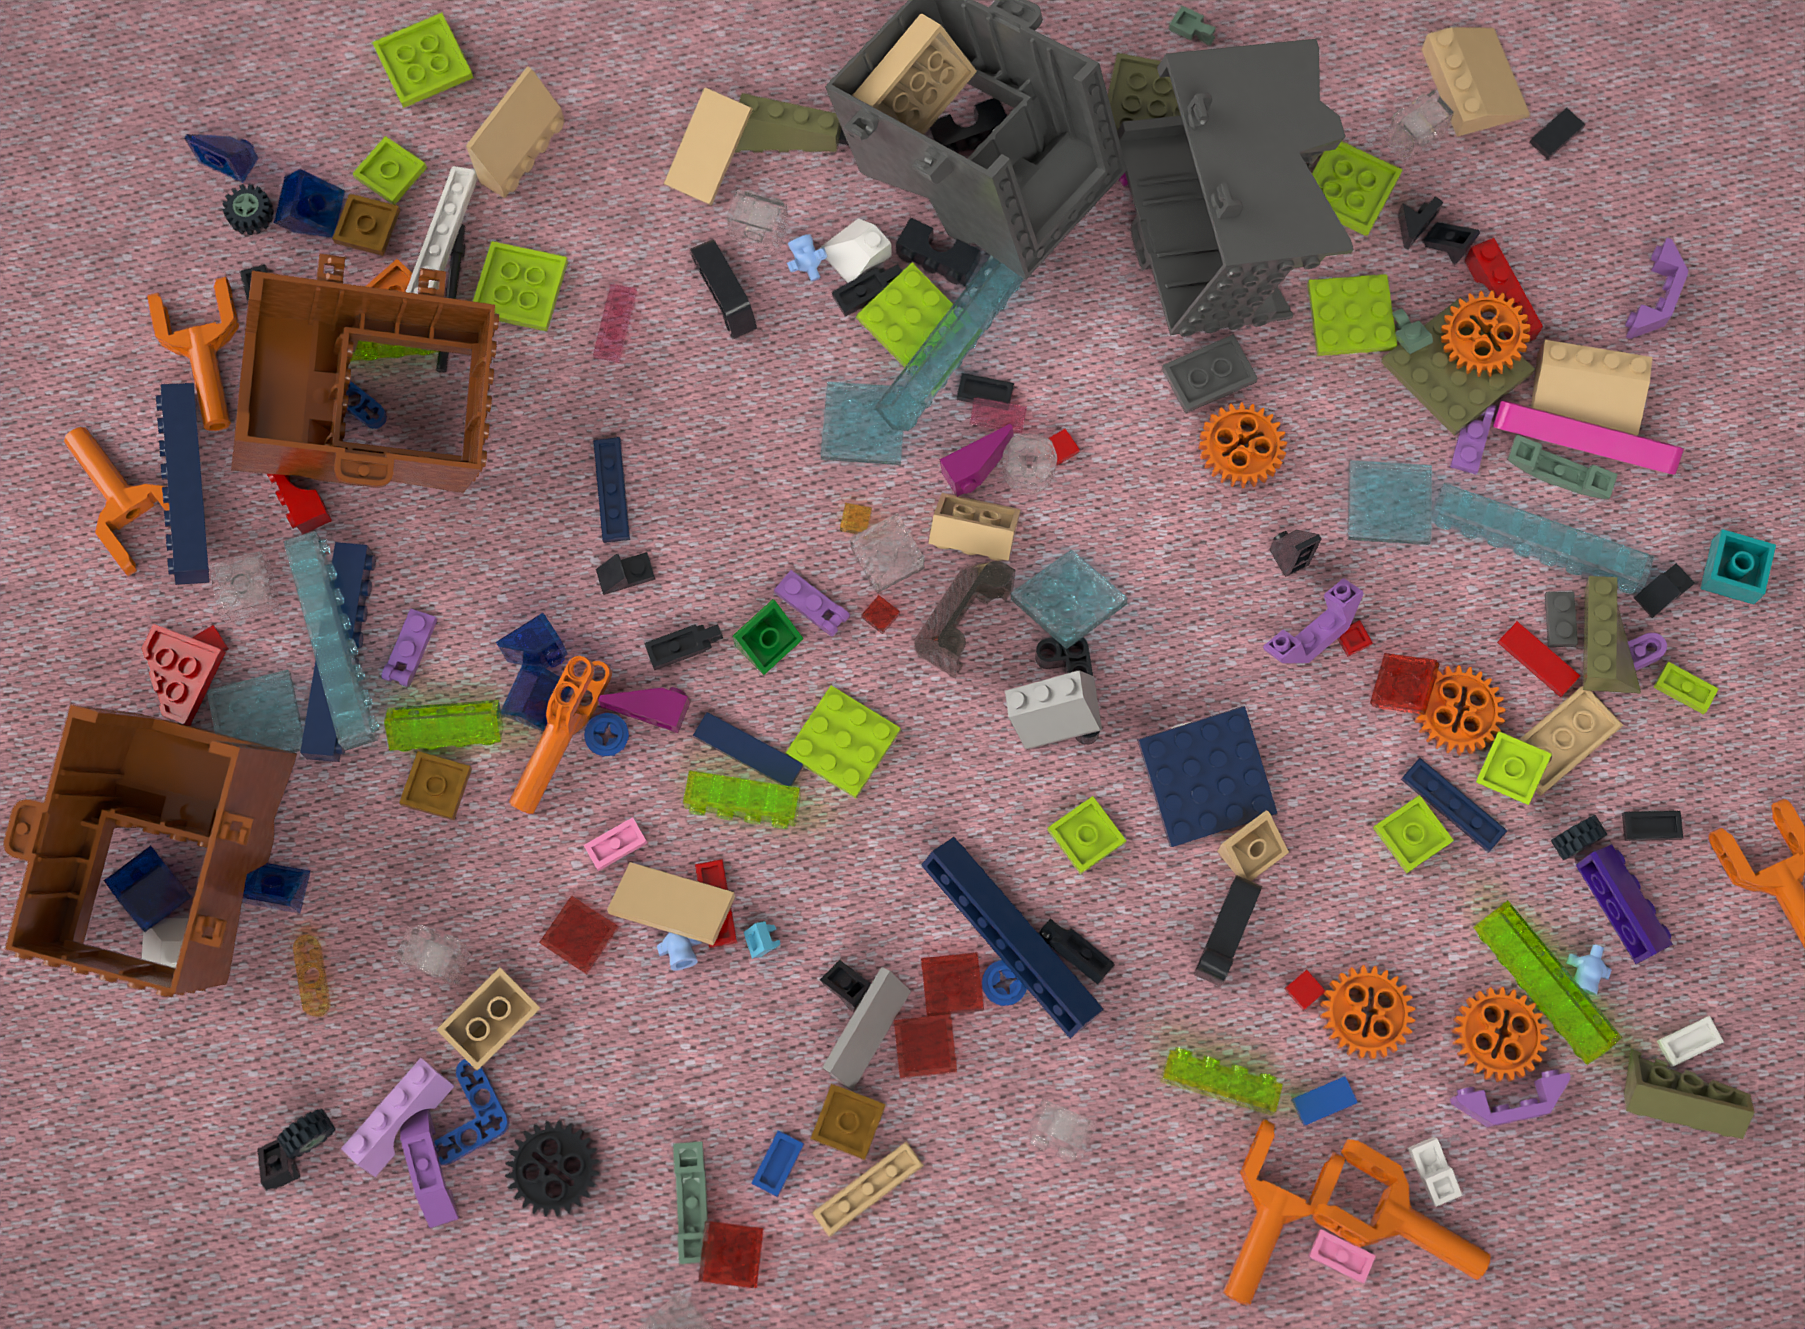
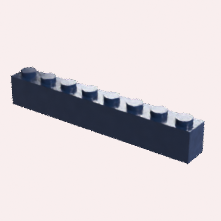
[156,383,210,585]
[300,542,376,762]
[921,837,1104,1039]

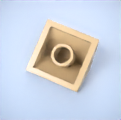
[1217,810,1289,881]

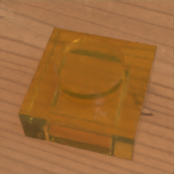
[840,503,872,536]

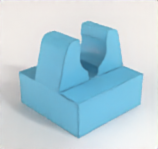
[743,921,781,959]

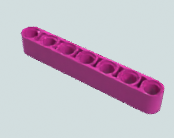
[1493,400,1684,475]

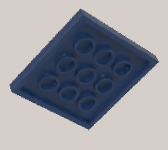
[1137,706,1278,847]

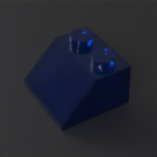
[274,169,345,238]
[496,613,568,669]

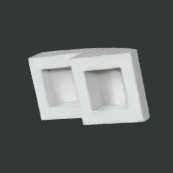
[1408,1137,1462,1207]

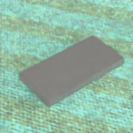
[823,967,911,1091]

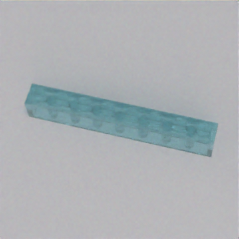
[874,255,1024,431]
[1429,483,1654,594]
[283,531,380,751]

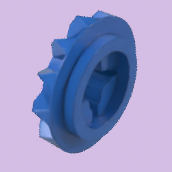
[584,713,629,757]
[982,960,1027,1006]

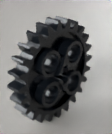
[505,1120,601,1218]

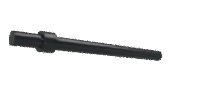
[436,224,466,373]

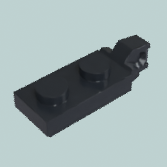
[832,264,902,317]
[644,624,723,671]
[1039,918,1115,985]

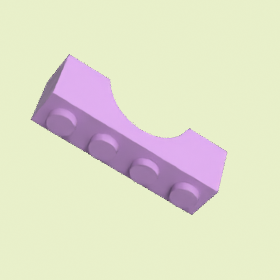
[341,1058,454,1177]

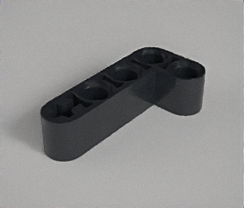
[689,239,757,340]
[1035,635,1100,745]
[1194,875,1262,987]

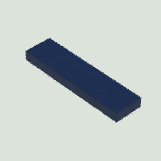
[593,437,630,543]
[693,712,803,790]
[1401,758,1508,853]

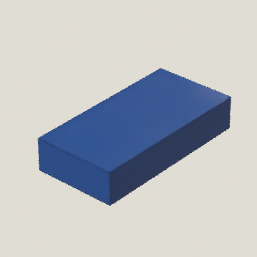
[1291,1076,1358,1126]
[751,1131,804,1197]

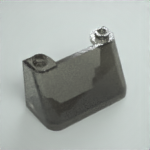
[914,561,1016,679]

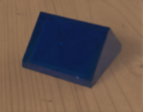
[499,665,572,732]
[242,863,310,913]

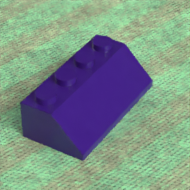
[1576,844,1673,964]

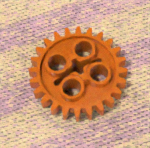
[1441,290,1530,377]
[1198,402,1287,488]
[1413,665,1506,755]
[1320,965,1416,1060]
[1452,987,1549,1082]

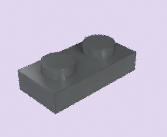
[1545,592,1578,647]

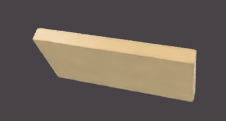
[664,87,753,205]
[1519,686,1623,796]
[607,862,735,945]

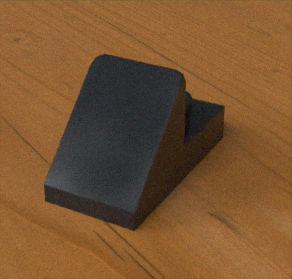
[1398,196,1443,250]
[1422,222,1480,265]
[596,552,656,595]
[1634,563,1695,618]
[820,960,871,1012]
[257,1140,300,1191]

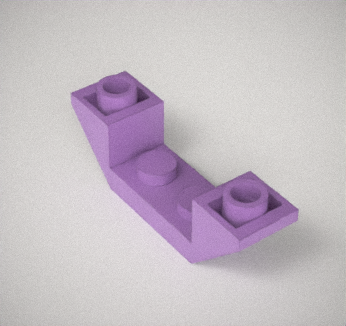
[1625,238,1689,339]
[1263,578,1363,663]
[1450,1069,1571,1127]
[400,1109,459,1228]

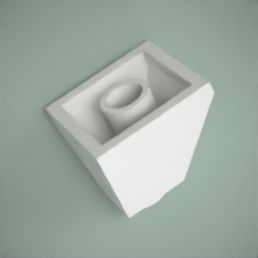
[818,219,891,283]
[141,918,189,968]

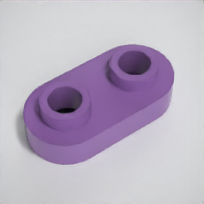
[1628,633,1667,671]

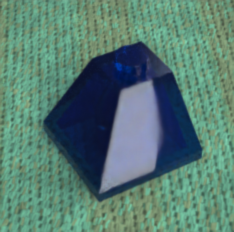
[184,134,259,183]

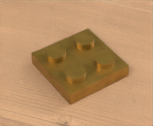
[332,193,401,256]
[399,751,472,821]
[810,1084,886,1160]

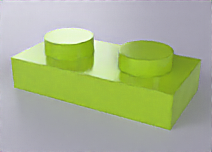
[1653,661,1719,714]

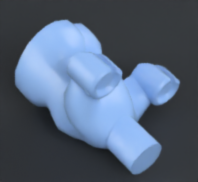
[787,234,828,282]
[657,932,702,971]
[1566,944,1612,996]

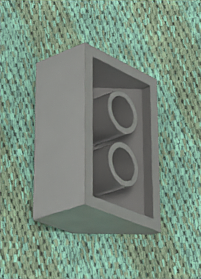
[1005,670,1102,749]

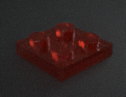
[1370,653,1440,715]
[539,896,619,975]
[921,952,984,1017]
[894,1014,957,1079]
[698,1221,764,1289]

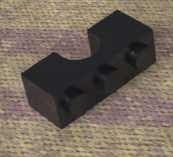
[926,98,1007,154]
[896,217,980,286]

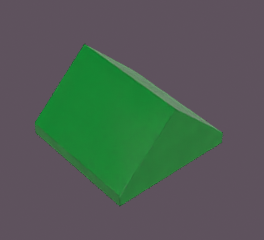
[732,599,804,675]

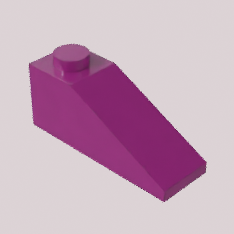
[939,424,1015,497]
[598,687,690,734]

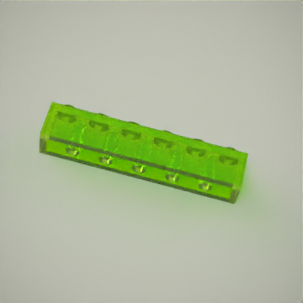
[1473,900,1623,1065]

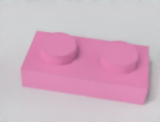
[584,817,647,871]
[1308,1229,1376,1284]

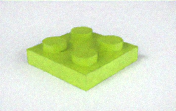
[352,136,427,205]
[1476,731,1552,805]
[1373,795,1454,874]
[1047,796,1126,875]

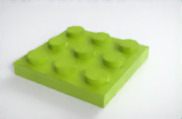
[372,12,474,108]
[1312,141,1403,237]
[473,241,568,332]
[855,263,967,374]
[1307,274,1398,356]
[786,685,901,799]

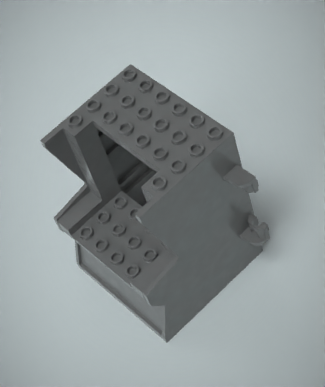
[825,0,1127,280]
[1117,39,1354,337]

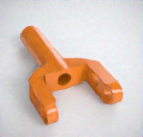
[147,276,239,431]
[64,427,169,577]
[509,656,612,814]
[1709,799,1805,948]
[1223,1119,1345,1306]
[1312,1139,1491,1280]

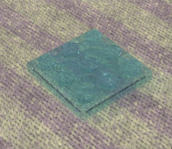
[820,382,907,465]
[1347,460,1432,545]
[1011,550,1128,649]
[207,669,303,753]

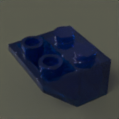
[103,845,192,932]

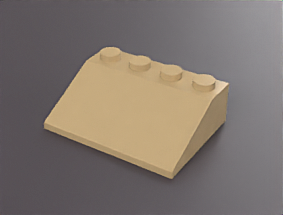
[852,13,977,135]
[1421,27,1530,137]
[466,66,564,198]
[1531,340,1652,436]

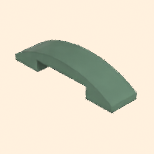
[1507,435,1618,500]
[673,1141,709,1264]

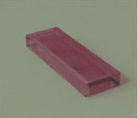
[593,284,637,363]

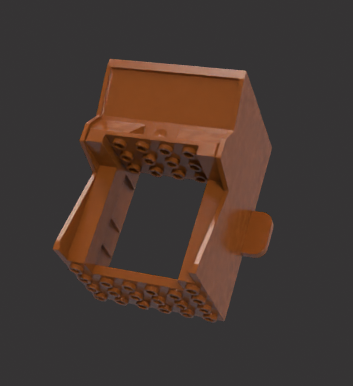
[231,253,499,493]
[3,704,297,997]

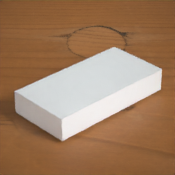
[1657,1016,1724,1067]

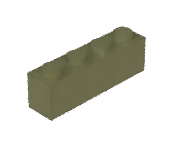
[734,93,842,153]
[1583,576,1641,694]
[1624,1049,1755,1139]

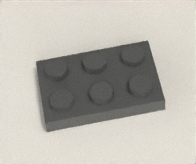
[1162,334,1258,414]

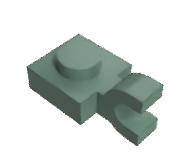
[1169,5,1216,46]
[1392,308,1433,354]

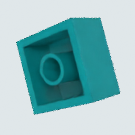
[1700,529,1776,605]

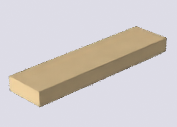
[812,1142,924,1237]

